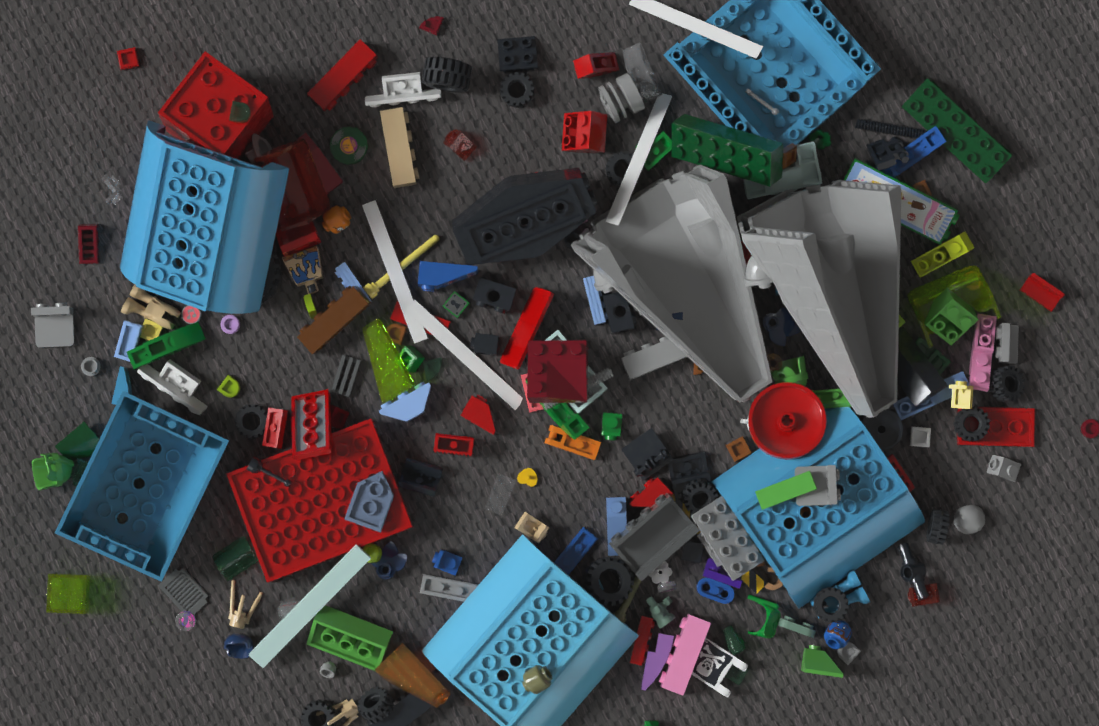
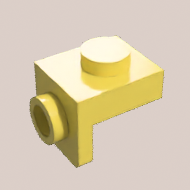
[949,381,973,409]

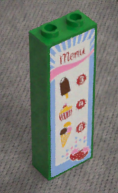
[844,157,960,245]

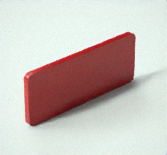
[500,287,554,369]

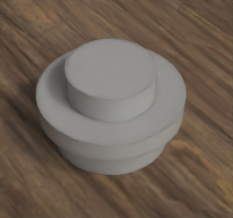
[81,357,101,376]

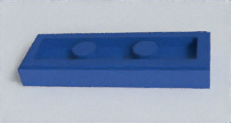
[554,527,598,575]

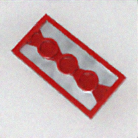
[291,389,332,460]

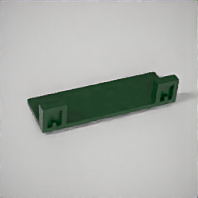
[902,77,1013,183]

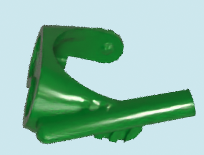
[747,594,781,638]

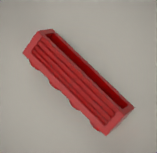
[630,616,655,666]

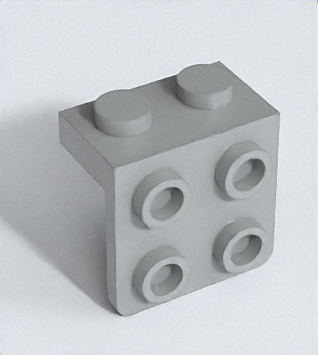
[31,303,74,348]
[795,465,841,506]

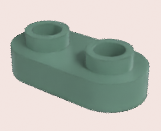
[778,616,816,638]

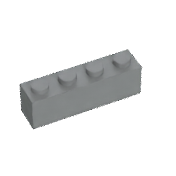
[621,336,687,380]

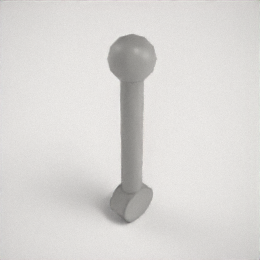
[745,89,779,115]

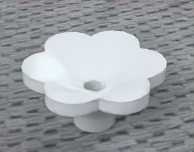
[649,561,672,584]

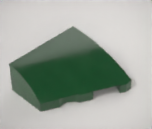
[55,421,100,461]

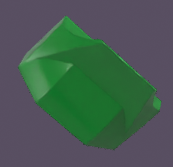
[635,131,672,172]

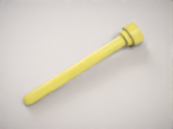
[363,235,440,299]

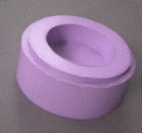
[220,315,240,334]

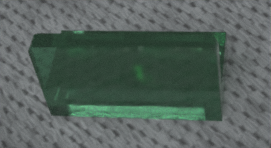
[212,536,259,581]

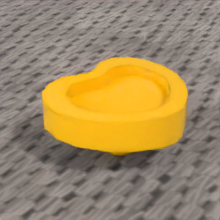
[517,468,537,487]

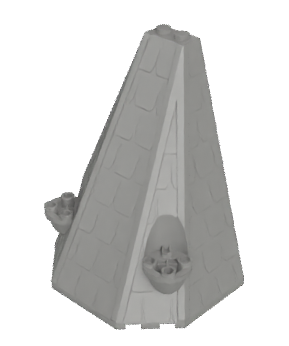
[571,165,772,402]
[737,180,901,418]

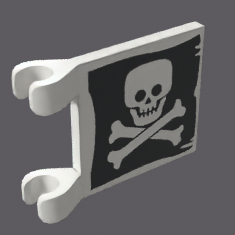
[692,638,748,697]

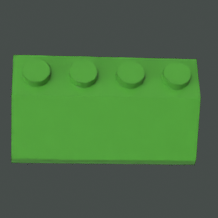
[306,605,393,672]

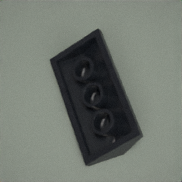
[897,327,948,407]

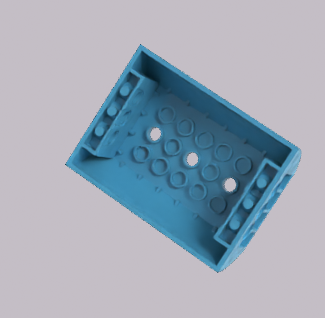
[55,391,229,582]

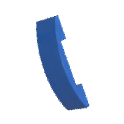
[876,126,947,177]

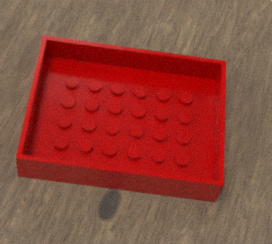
[226,419,414,583]

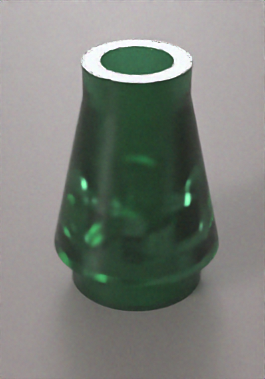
[722,625,747,655]

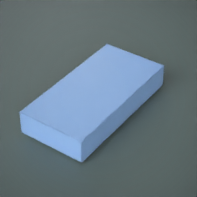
[114,320,144,362]

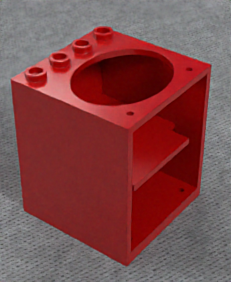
[158,51,273,160]

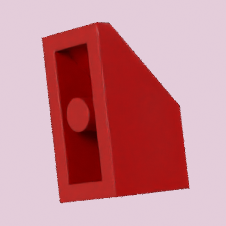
[573,52,619,79]
[460,394,496,435]

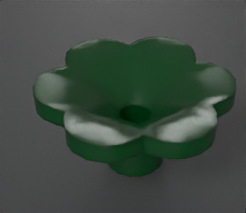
[808,130,831,150]

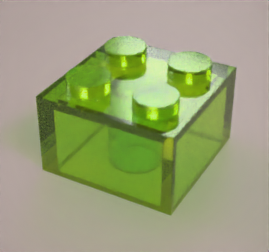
[46,574,90,614]

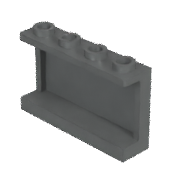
[609,493,700,581]

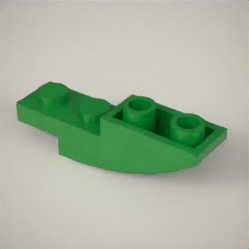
[126,322,206,370]

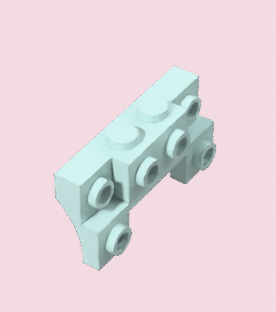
[743,142,822,199]

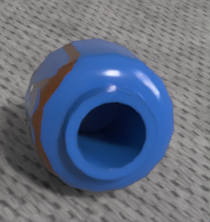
[824,620,852,649]

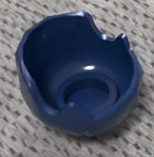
[224,633,254,659]

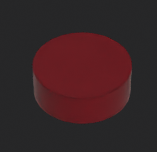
[1080,419,1099,438]

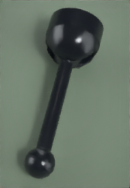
[246,456,292,487]

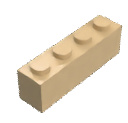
[380,107,419,188]

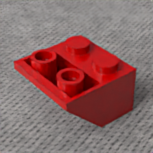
[562,111,607,153]

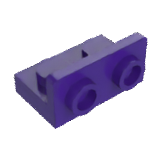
[702,558,742,589]

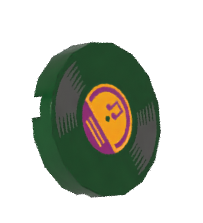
[330,126,368,165]

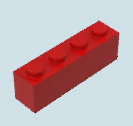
[307,39,378,112]

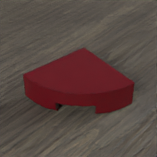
[419,16,444,36]

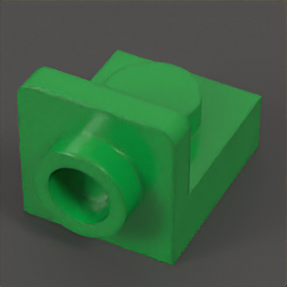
[601,413,622,440]

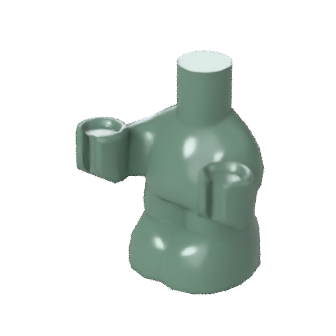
[646,596,676,628]

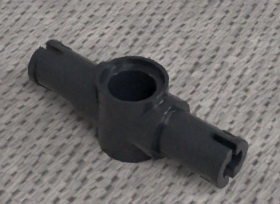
[897,543,930,601]

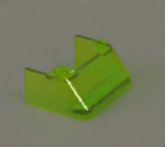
[907,266,1001,347]

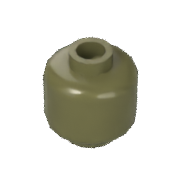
[522,665,553,694]

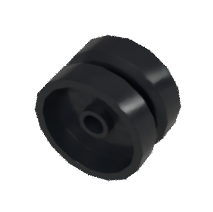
[861,409,903,451]

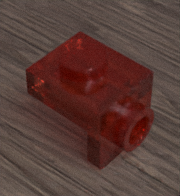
[443,129,477,161]
[908,583,940,607]

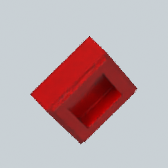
[117,47,140,70]

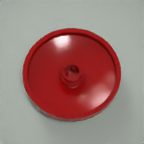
[748,382,826,460]

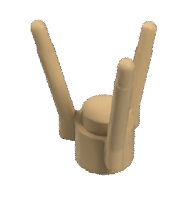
[228,580,263,629]
[316,699,359,726]

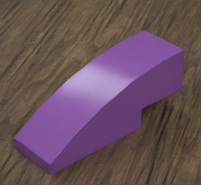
[641,633,674,690]

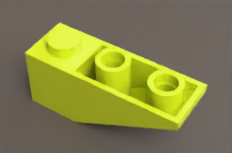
[911,231,974,278]

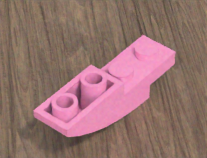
[969,314,997,392]

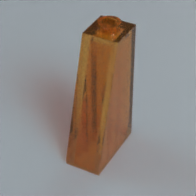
[375,643,451,708]

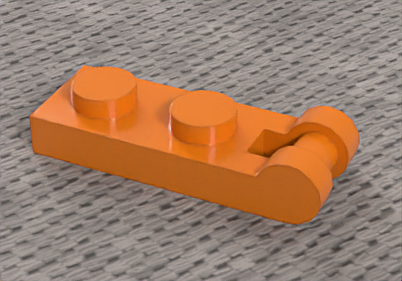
[544,425,601,460]

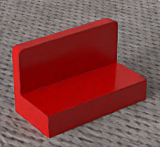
[1019,273,1065,312]
[262,408,288,449]

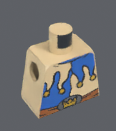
[282,246,323,294]

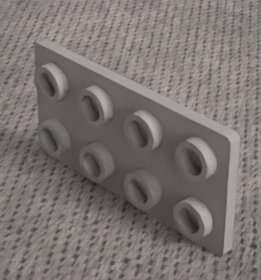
[691,496,764,581]

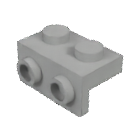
[995,323,1019,364]

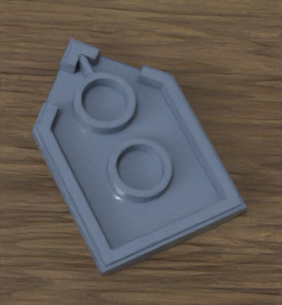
[344,471,394,532]

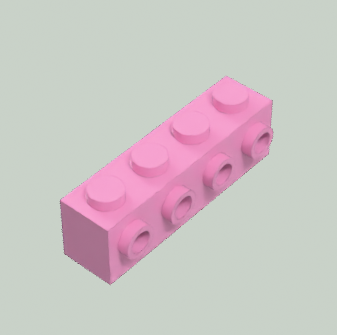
[659,614,711,695]

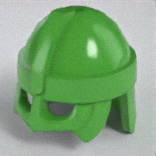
[770,356,809,387]
[32,453,74,490]

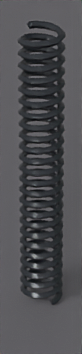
[855,118,927,139]

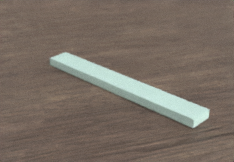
[249,544,371,668]

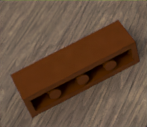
[297,286,372,354]

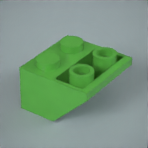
[924,288,979,345]

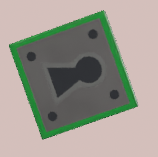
[443,291,470,318]

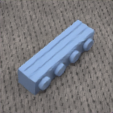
[335,262,372,302]
[583,276,608,325]

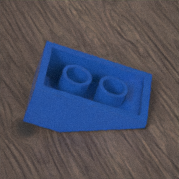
[418,261,479,292]

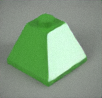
[801,645,843,678]

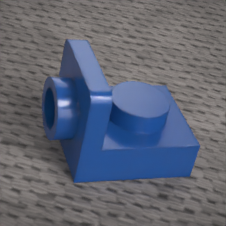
[432,549,462,576]

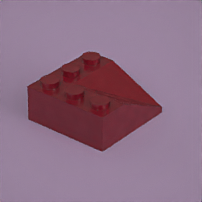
[527,340,588,403]

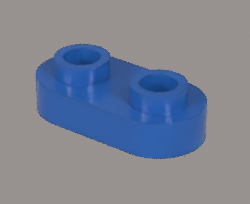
[697,578,734,604]

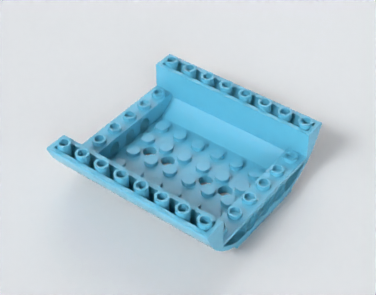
[422,534,639,726]

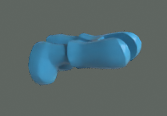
[810,570,870,618]

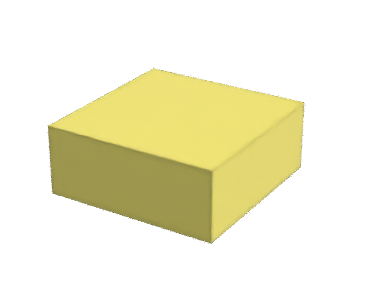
[140,319,163,341]

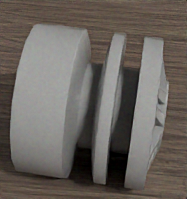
[598,73,645,123]

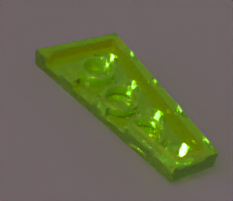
[362,319,415,404]

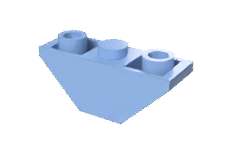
[379,382,431,422]

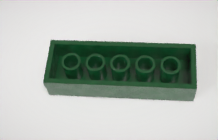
[672,114,783,187]

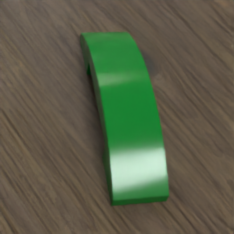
[525,380,589,440]

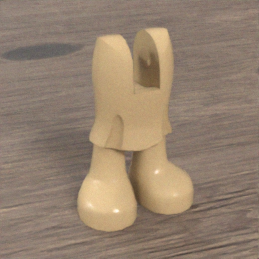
[121,285,181,330]

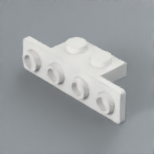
[365,72,441,107]
[137,360,208,415]

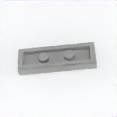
[420,574,478,602]

